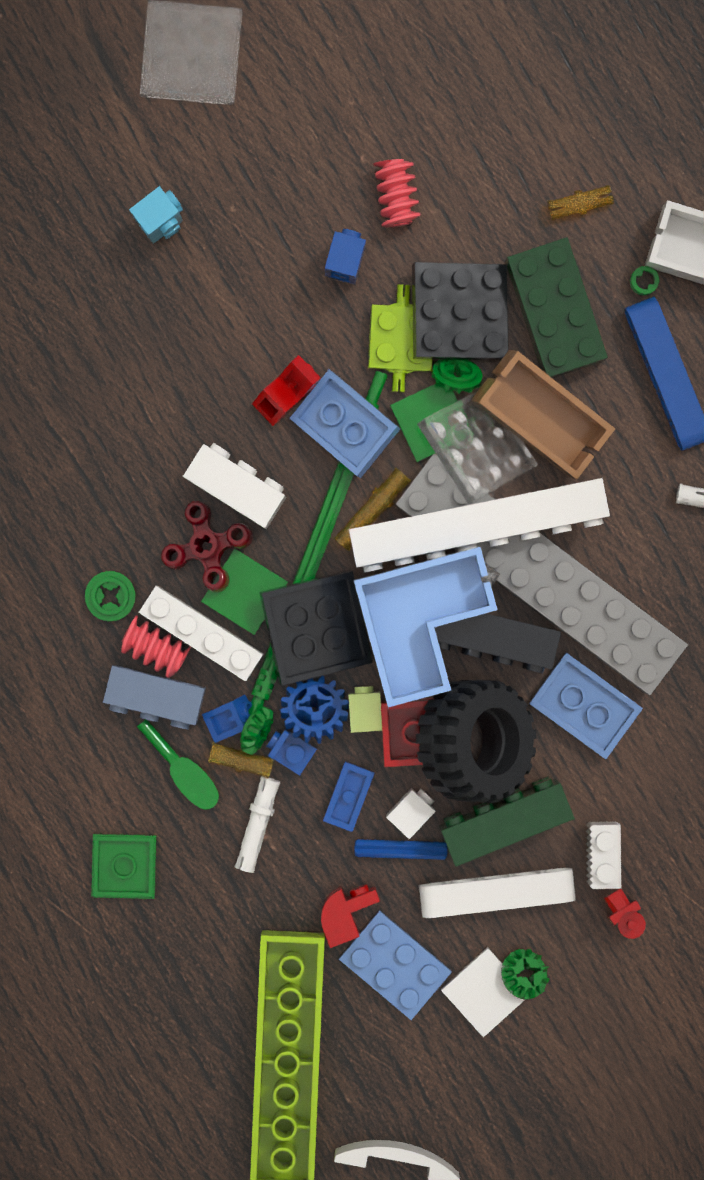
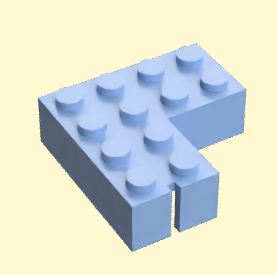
[354,547,497,707]

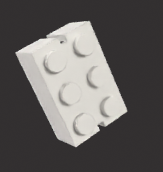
[645,200,704,285]
[183,443,286,529]

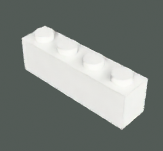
[138,586,264,681]

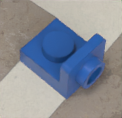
[202,695,252,743]
[266,729,317,776]

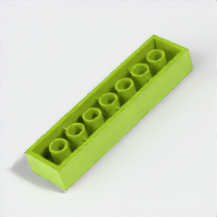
[250,930,325,1180]

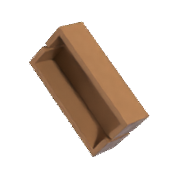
[471,350,615,479]

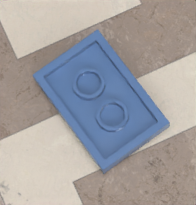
[290,369,400,478]
[529,652,643,759]
[339,910,452,1020]

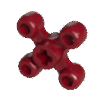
[161,500,253,592]

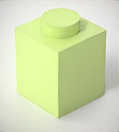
[348,686,382,733]

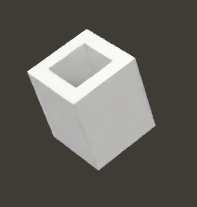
[386,787,436,839]

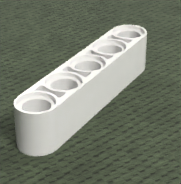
[419,868,576,918]

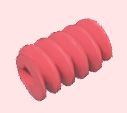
[373,159,421,228]
[121,615,191,678]

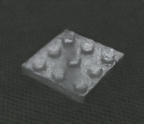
[140,0,243,105]
[417,391,538,505]

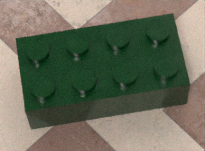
[505,237,608,378]
[439,776,575,867]

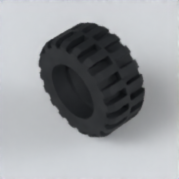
[416,680,537,803]

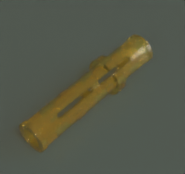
[334,467,411,551]

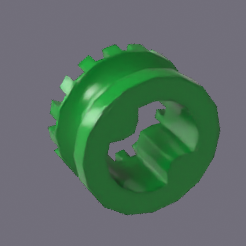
[629,266,659,296]

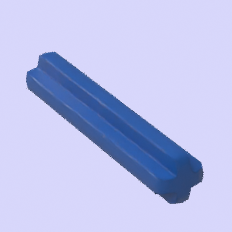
[354,839,448,860]

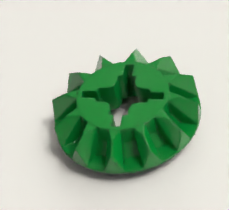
[432,359,483,394]
[85,571,135,621]
[240,706,274,755]
[501,949,550,1000]

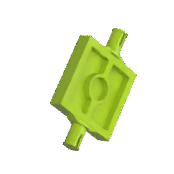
[368,284,432,393]

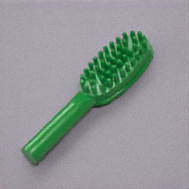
[137,719,219,810]

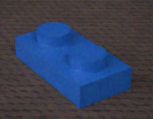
[323,761,375,832]

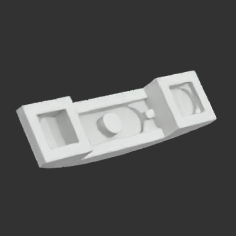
[334,1140,460,1180]

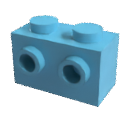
[129,186,183,244]

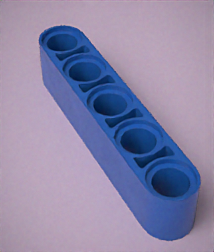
[624,296,704,451]

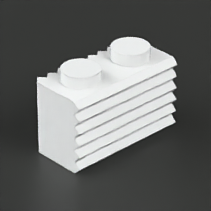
[586,822,621,889]

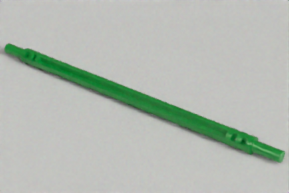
[248,371,388,715]

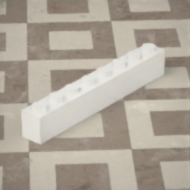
[349,478,610,573]

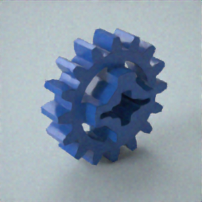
[280,676,349,744]

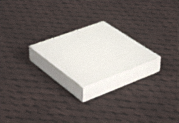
[441,947,525,1037]

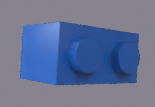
[325,229,366,285]

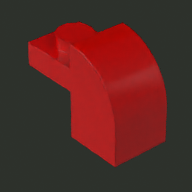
[252,355,321,426]
[321,884,380,948]

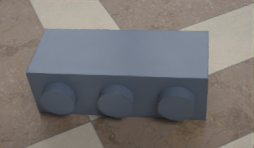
[103,665,206,730]

